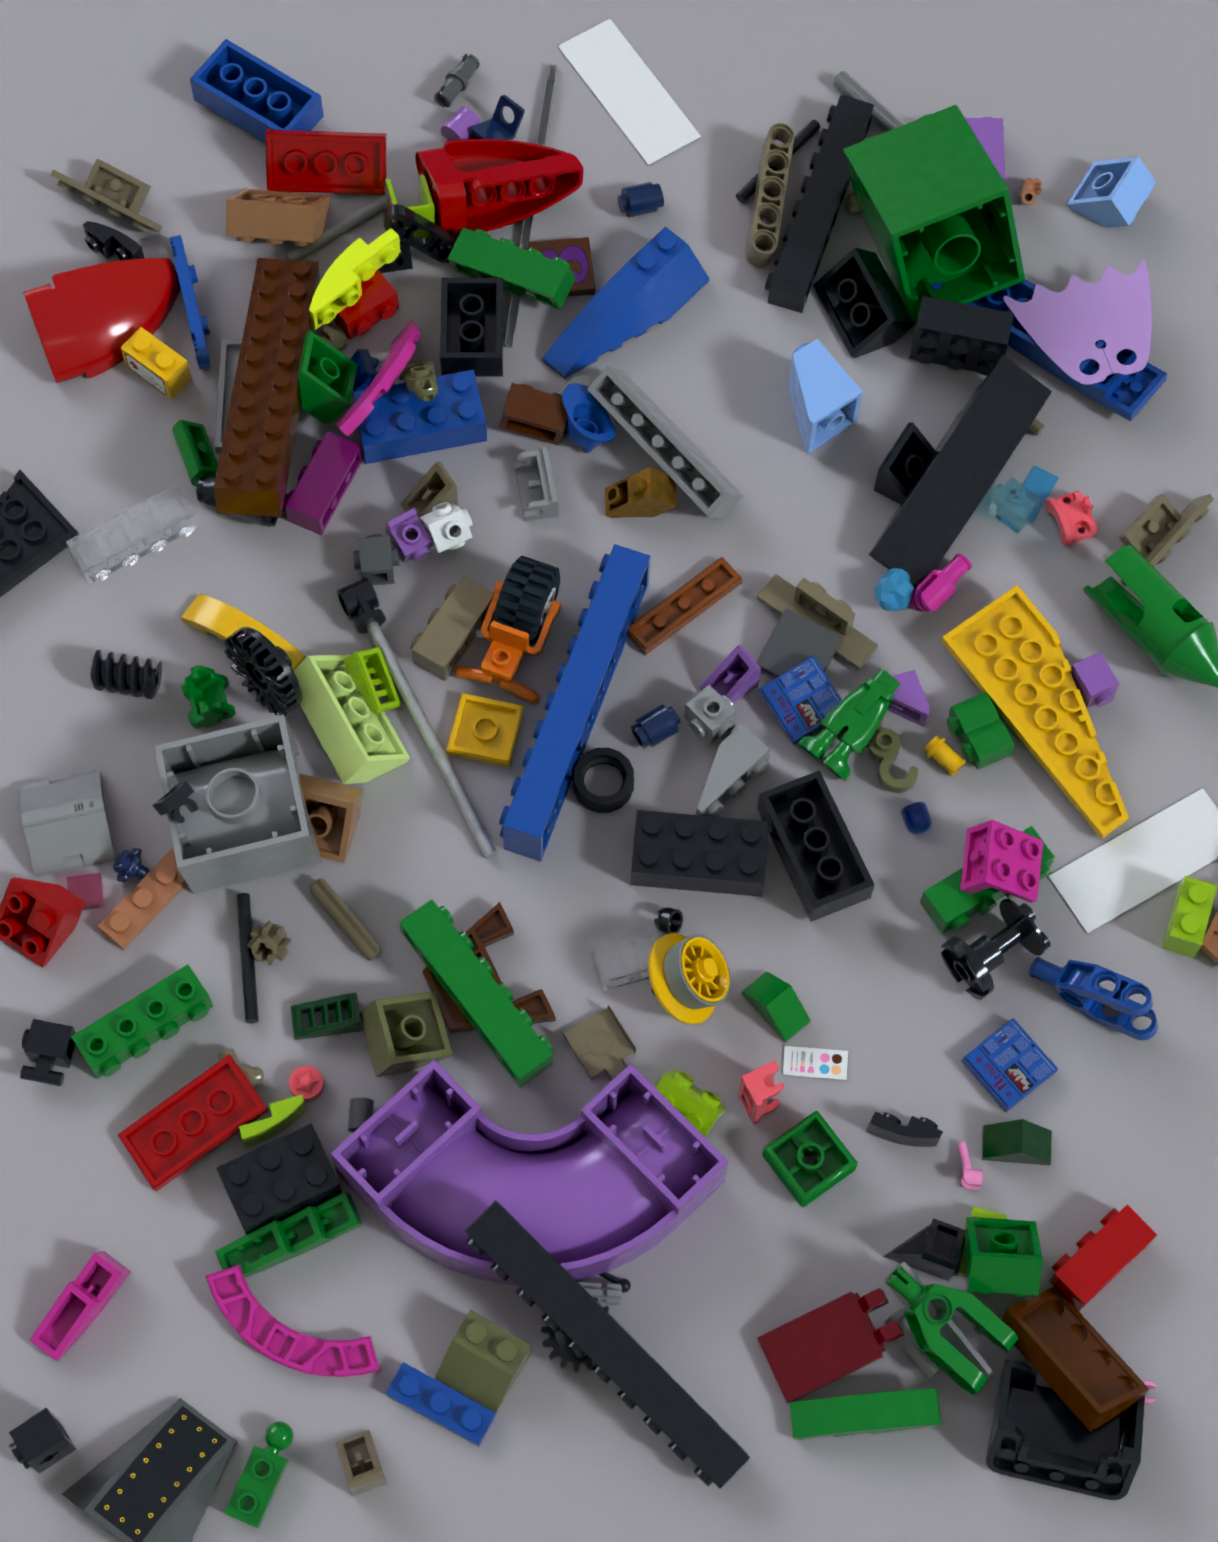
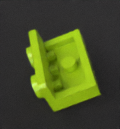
[655,1070,727,1138]

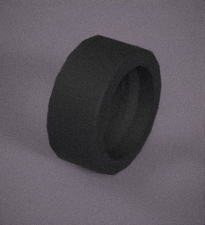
[573,748,634,813]

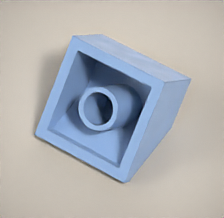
[1066,156,1156,228]

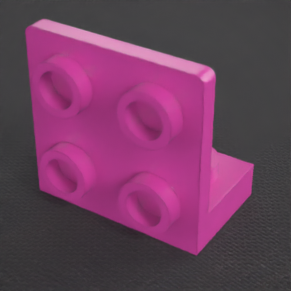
[960,820,1043,903]

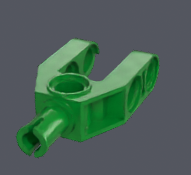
[885,1266,1018,1395]

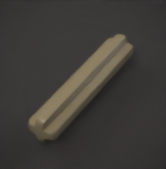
[310,879,381,960]

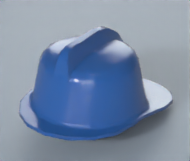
[562,383,616,453]

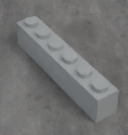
[587,366,743,519]

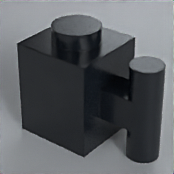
[20,1019,76,1086]

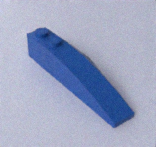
[542,226,709,379]

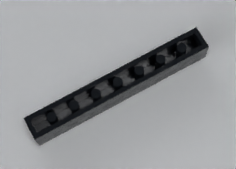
[765,95,875,313]

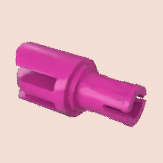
[909,553,972,612]

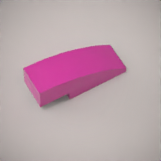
[30,1251,131,1361]

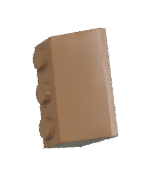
[226,189,331,247]
[299,774,364,863]

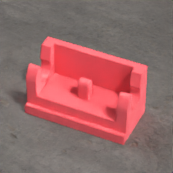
[738,1060,784,1124]

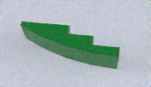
[215,1192,363,1278]
[790,1388,942,1440]

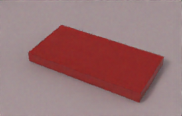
[265,129,387,195]
[118,1054,269,1192]

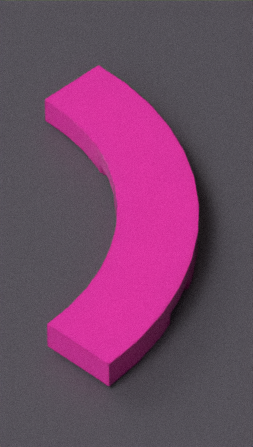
[337,320,421,436]
[205,1265,380,1377]

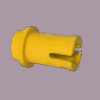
[924,736,966,776]

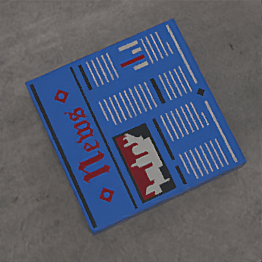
[759,655,842,744]
[961,1018,1058,1112]

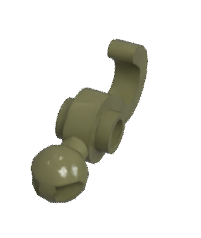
[399,360,438,401]
[867,719,918,793]

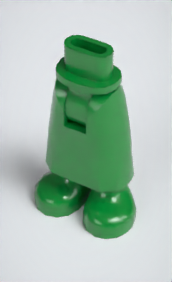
[798,669,901,781]

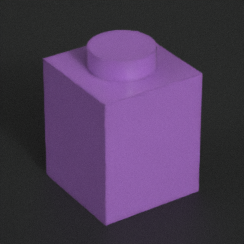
[1071,652,1120,709]

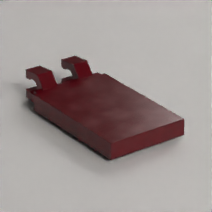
[757,1288,904,1404]

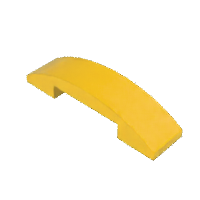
[181,593,305,671]

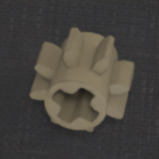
[247,921,292,965]

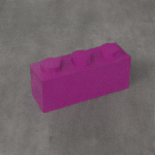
[284,431,363,535]

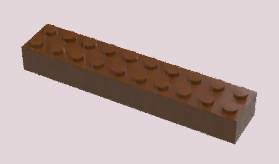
[214,258,320,517]

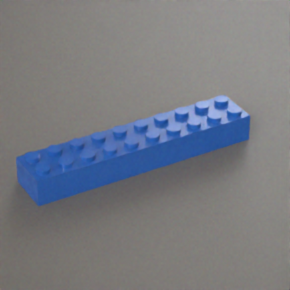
[499,544,650,862]

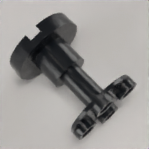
[941,898,1051,1000]

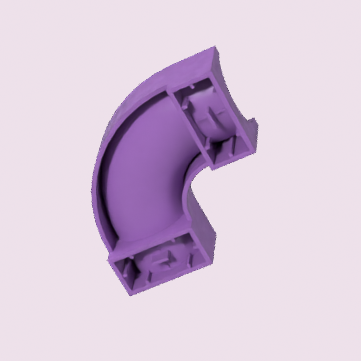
[330,1060,729,1285]

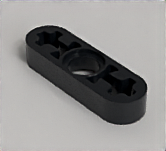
[383,204,457,263]

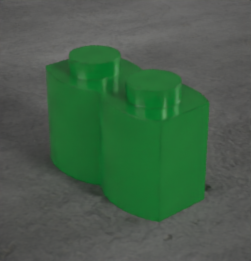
[947,692,1015,770]

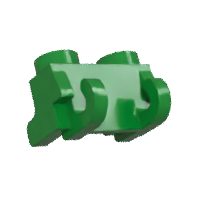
[181,665,236,729]

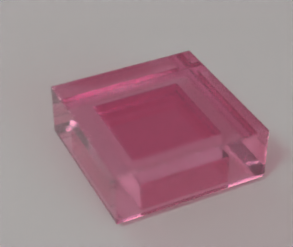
[67,873,104,910]

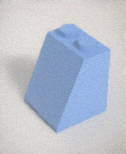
[788,339,863,454]

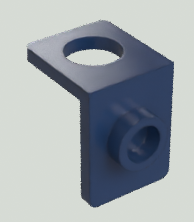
[470,95,525,140]

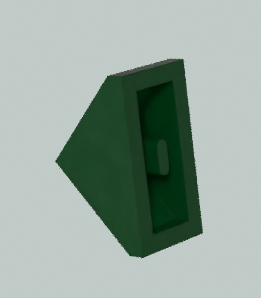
[982,1119,1052,1165]

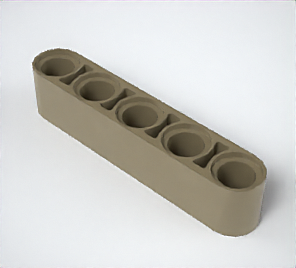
[746,123,794,267]

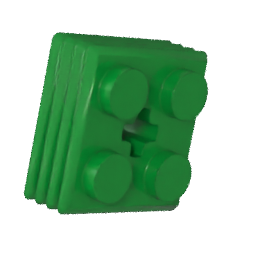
[762,1111,857,1207]

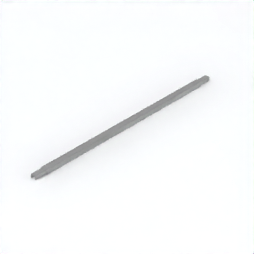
[505,64,557,347]

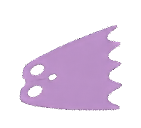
[1003,259,1152,385]

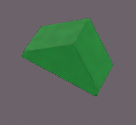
[741,971,811,1043]

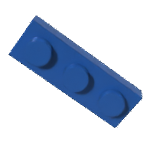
[386,1362,496,1447]

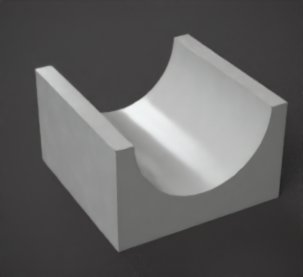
[154,714,322,894]

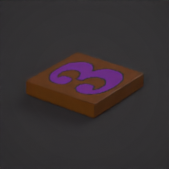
[529,237,596,297]

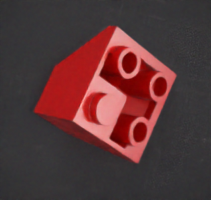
[0,877,86,967]

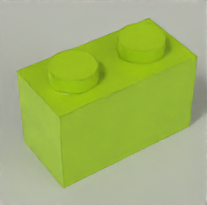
[1162,876,1217,958]

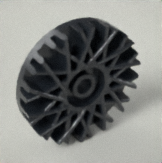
[224,627,302,716]

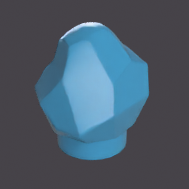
[874,568,914,611]

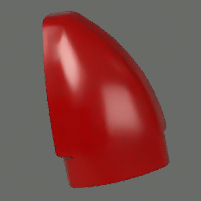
[415,139,583,233]
[23,258,180,384]

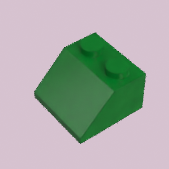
[298,330,358,425]
[965,1217,1043,1297]

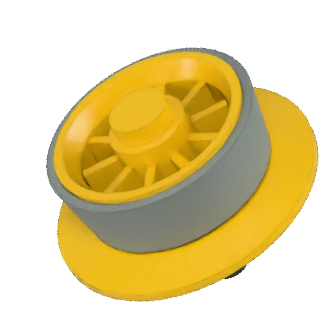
[648,933,731,1025]

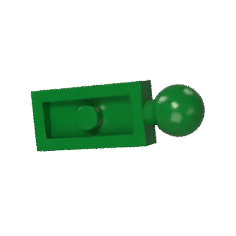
[224,1421,293,1529]

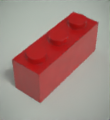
[1049,1204,1157,1311]

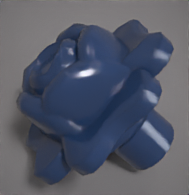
[113,848,149,883]

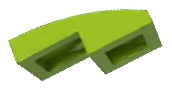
[239,1094,307,1148]

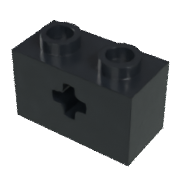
[9,1407,76,1474]

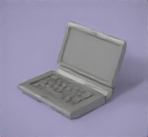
[20,770,116,876]

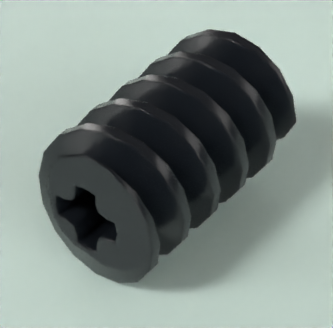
[90,650,162,700]

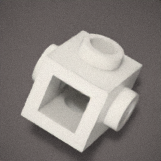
[419,502,473,553]

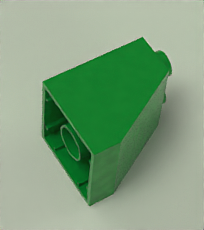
[843,104,1026,324]

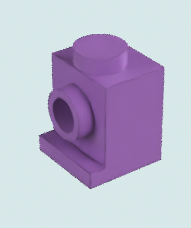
[385,508,433,563]

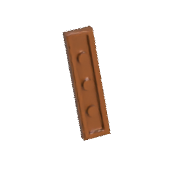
[627,557,743,656]

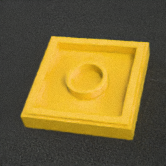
[446,693,524,768]

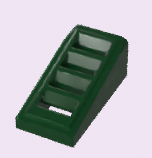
[291,993,362,1040]

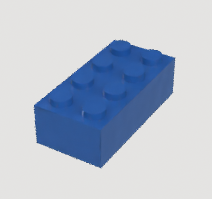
[190,39,324,143]
[352,370,487,464]

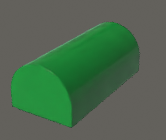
[172,420,218,487]

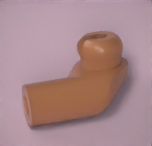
[1018,178,1042,205]

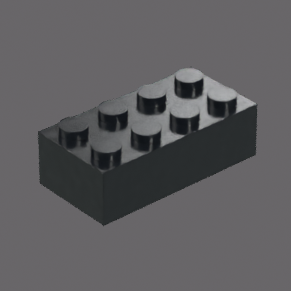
[757,770,875,922]
[630,810,769,897]

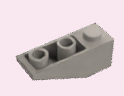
[696,723,770,817]

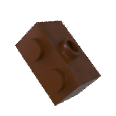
[499,383,568,445]

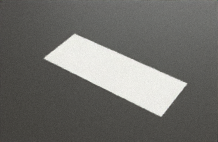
[558,19,701,165]
[1048,788,1218,933]

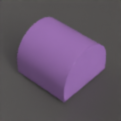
[441,107,481,141]

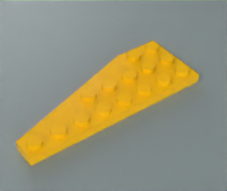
[941,585,1129,840]

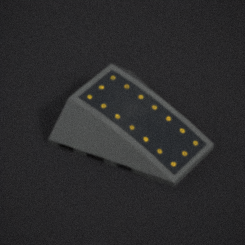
[62,1398,237,1542]

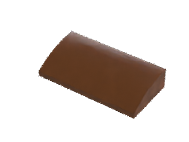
[1001,1286,1149,1431]

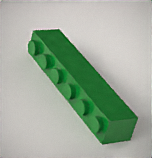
[399,899,554,1088]

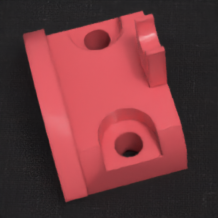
[1044,491,1097,546]

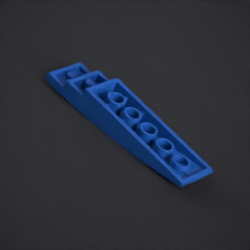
[931,279,1167,422]

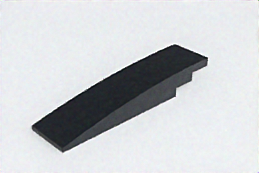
[868,355,1052,589]

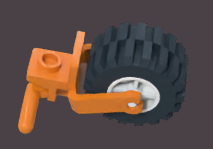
[455,555,562,704]

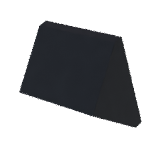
[874,422,935,504]

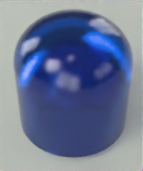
[901,801,932,834]

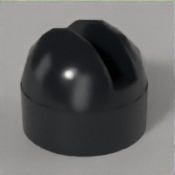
[654,907,683,934]

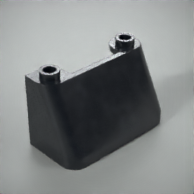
[986,1359,1145,1500]

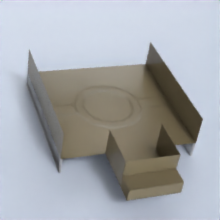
[562,1005,636,1081]

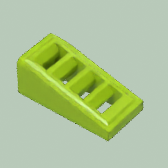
[343,646,402,714]

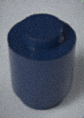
[618,182,664,218]
[631,704,681,749]

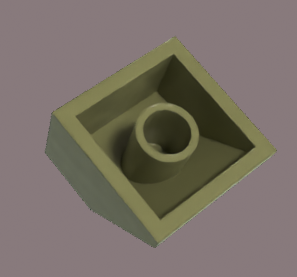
[359,991,453,1077]
[435,1309,532,1414]

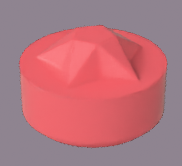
[289,1066,324,1102]

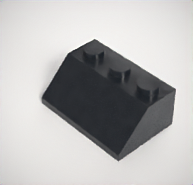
[813,247,915,358]

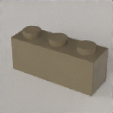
[410,576,493,681]

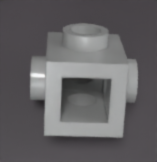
[685,685,736,743]

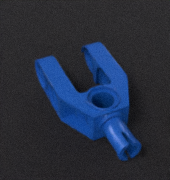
[1029,957,1158,1041]

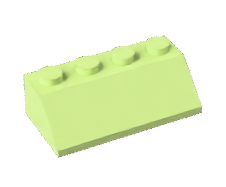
[294,655,411,784]

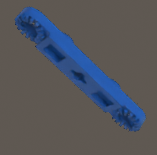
[169,235,211,369]

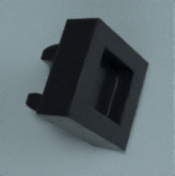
[152,781,198,824]

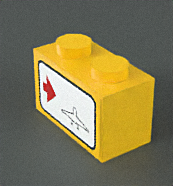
[120,327,192,400]

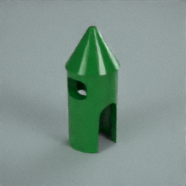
[1083,545,1218,688]

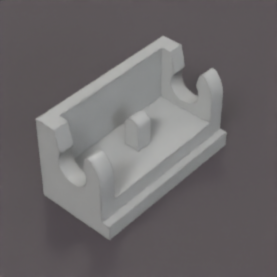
[514,447,559,521]

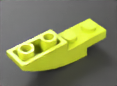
[309,228,401,330]

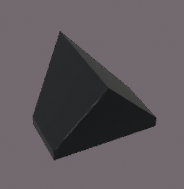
[883,1218,966,1281]

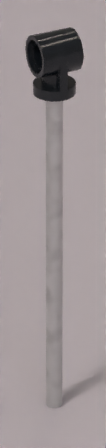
[337,578,497,858]

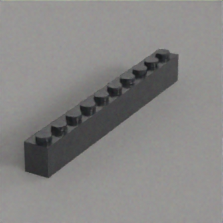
[465,1199,750,1489]

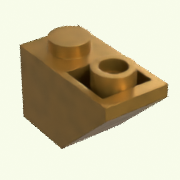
[605,467,677,518]

